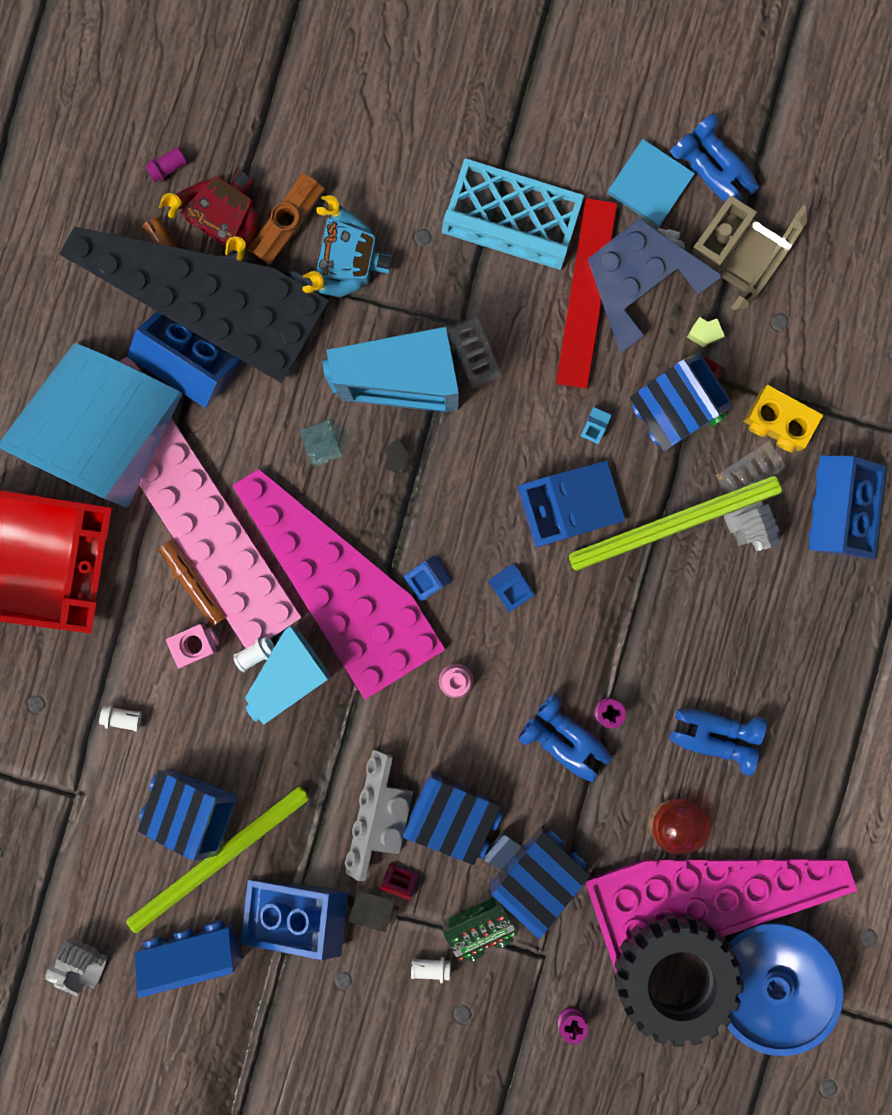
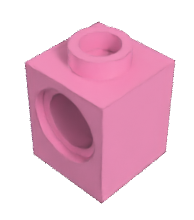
[165,624,219,669]

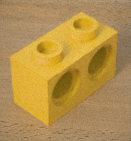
[743,385,823,453]

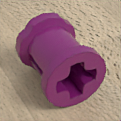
[595,698,626,728]
[557,1007,588,1044]

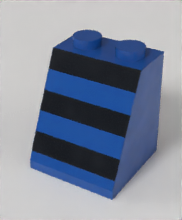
[629,353,734,451]
[137,769,238,861]
[403,771,503,865]
[490,827,590,939]

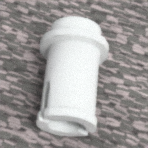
[233,637,275,672]
[99,704,141,732]
[411,957,451,983]

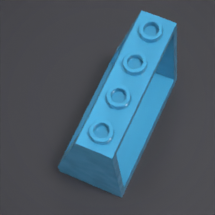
[322,327,459,412]

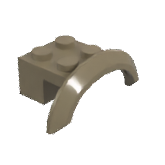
[692,195,807,312]

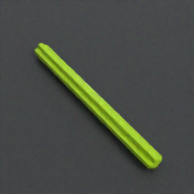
[569,476,782,571]
[126,786,309,933]

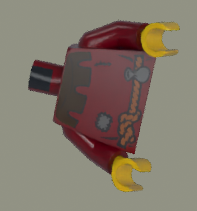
[159,170,258,261]

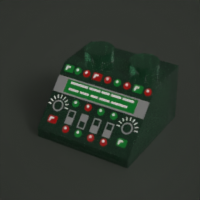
[443,897,518,962]

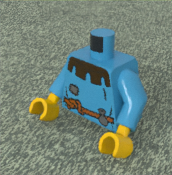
[302,195,392,297]

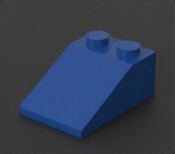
[240,880,348,960]

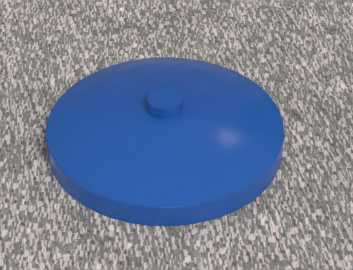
[727,923,844,1056]

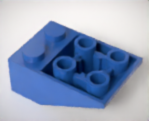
[517,461,625,548]

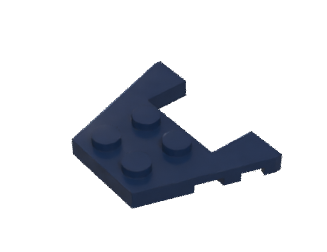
[588,218,722,353]

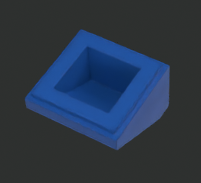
[403,556,452,602]
[488,564,535,613]

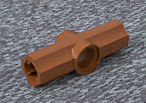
[248,173,325,267]

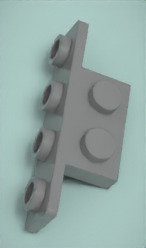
[345,750,413,881]

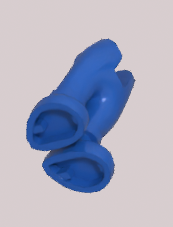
[670,112,759,203]
[517,693,613,783]
[669,708,767,776]

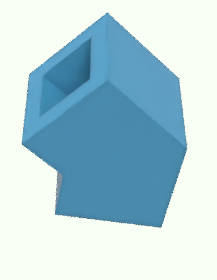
[581,407,611,444]

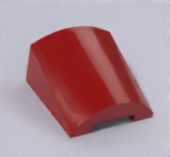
[0,487,112,634]

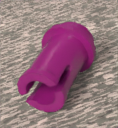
[145,147,187,183]

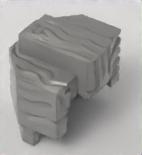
[724,501,781,552]
[45,938,108,997]

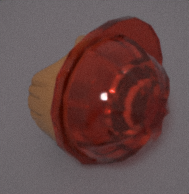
[649,799,710,854]

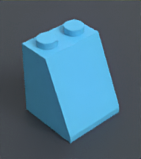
[245,626,332,725]

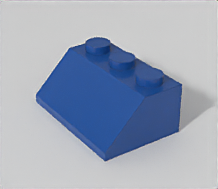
[127,312,242,408]
[809,456,886,559]
[135,920,242,998]

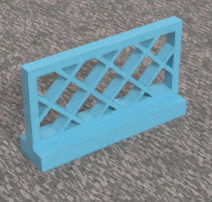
[442,158,584,270]

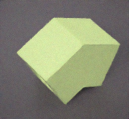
[687,317,725,347]

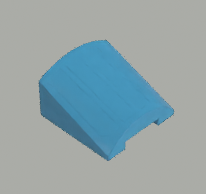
[0,343,183,507]

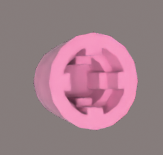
[439,663,474,699]

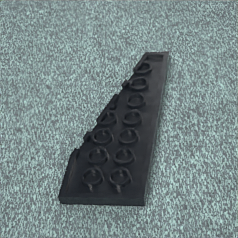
[59,226,329,384]

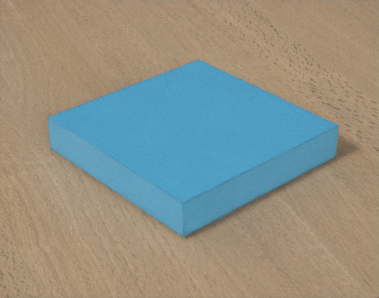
[607,139,695,228]

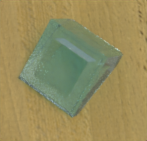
[299,420,341,466]

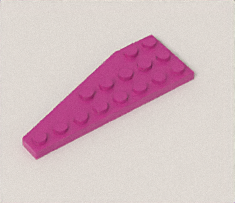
[232,469,445,700]
[585,859,857,973]

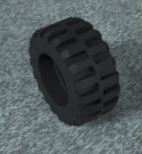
[614,912,744,1047]

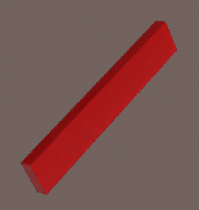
[555,198,617,389]

